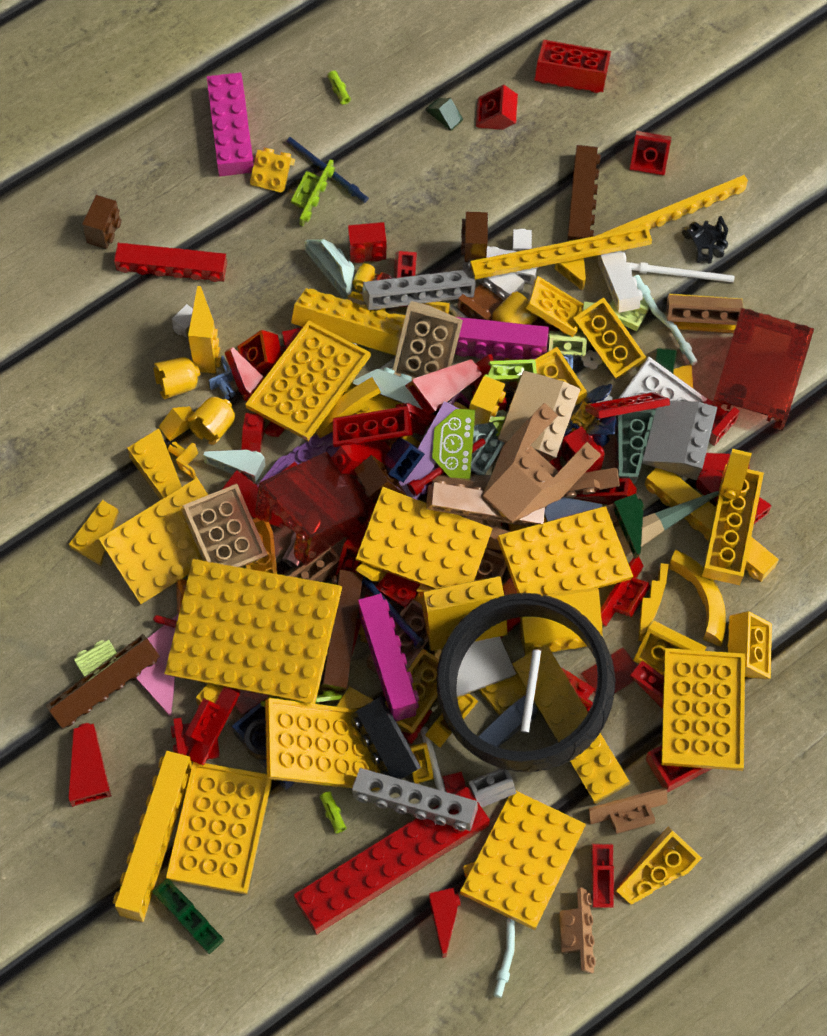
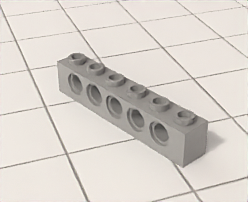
[362,269,476,310]
[352,768,478,831]

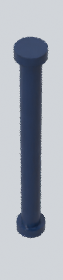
[362,576,425,648]

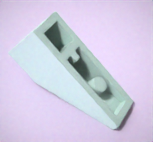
[203,450,266,483]

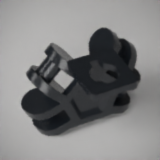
[682,216,728,264]

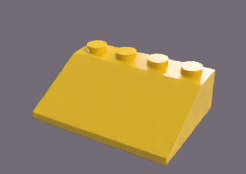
[188,286,221,374]
[419,576,508,651]
[520,587,603,656]

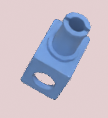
[208,356,236,399]

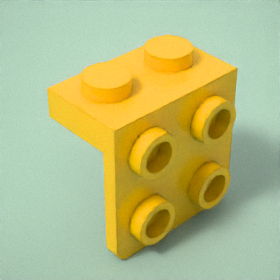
[250,147,295,192]

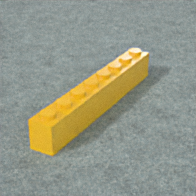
[645,468,779,582]

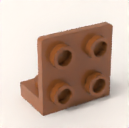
[458,284,504,321]

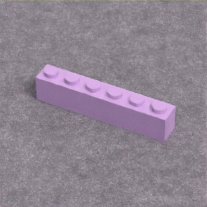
[399,401,459,501]

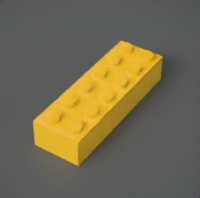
[291,288,405,356]
[702,464,764,585]

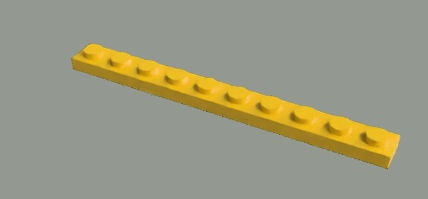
[596,175,748,236]
[470,226,652,280]

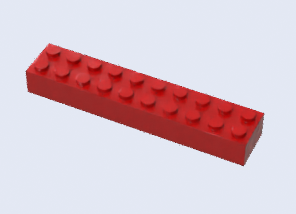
[294,786,490,935]

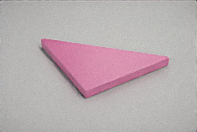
[135,614,179,716]

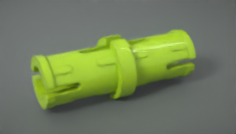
[327,70,351,105]
[319,791,347,834]

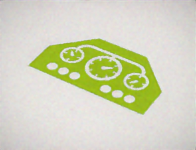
[432,409,475,479]

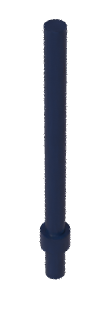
[286,137,369,203]

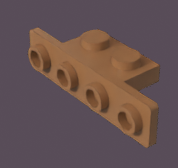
[563,468,620,498]
[588,788,668,834]
[560,888,596,974]

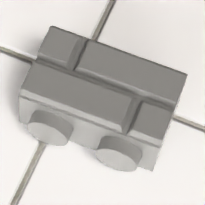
[468,768,516,807]

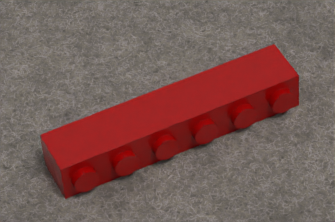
[114,242,227,282]

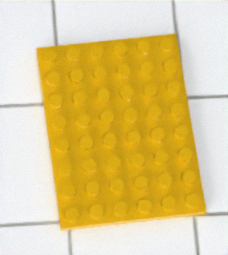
[164,559,342,704]

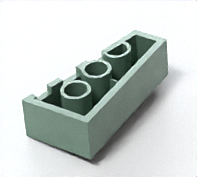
[615,409,656,485]

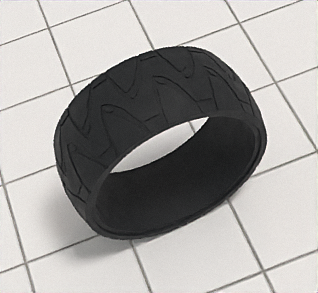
[436,593,615,772]

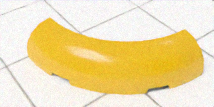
[668,549,726,647]

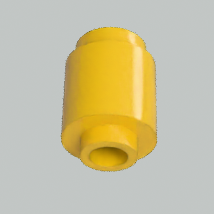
[352,263,375,292]

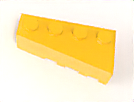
[127,428,182,500]

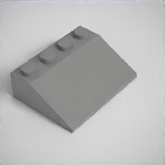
[642,401,717,480]

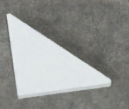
[619,357,707,410]
[456,636,516,698]

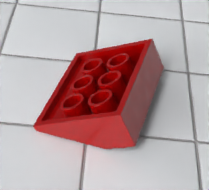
[534,40,611,93]

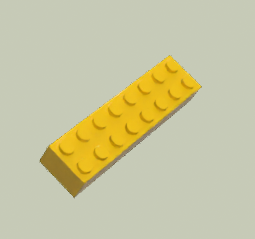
[512,643,630,805]
[113,751,192,922]

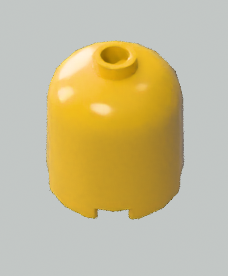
[492,291,539,325]
[153,357,200,399]
[187,397,235,445]

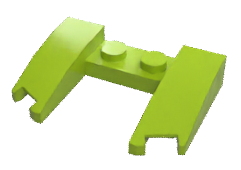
[484,359,537,436]

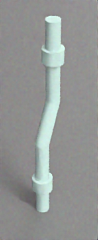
[634,275,698,365]
[493,918,515,998]

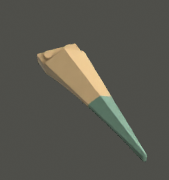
[614,491,719,558]

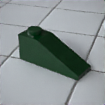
[612,494,644,559]

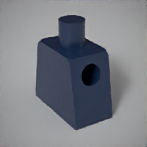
[384,437,425,483]

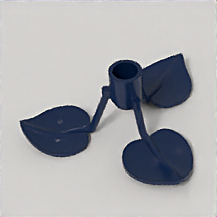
[564,383,616,447]

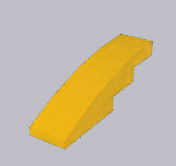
[316,377,381,439]
[638,563,669,641]

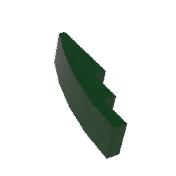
[152,879,225,955]

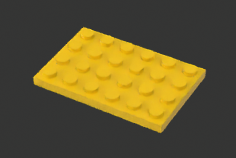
[245,320,371,441]
[98,478,208,605]
[355,487,493,589]
[497,506,633,595]
[661,648,745,771]
[265,698,380,791]
[166,761,272,895]
[460,791,586,930]

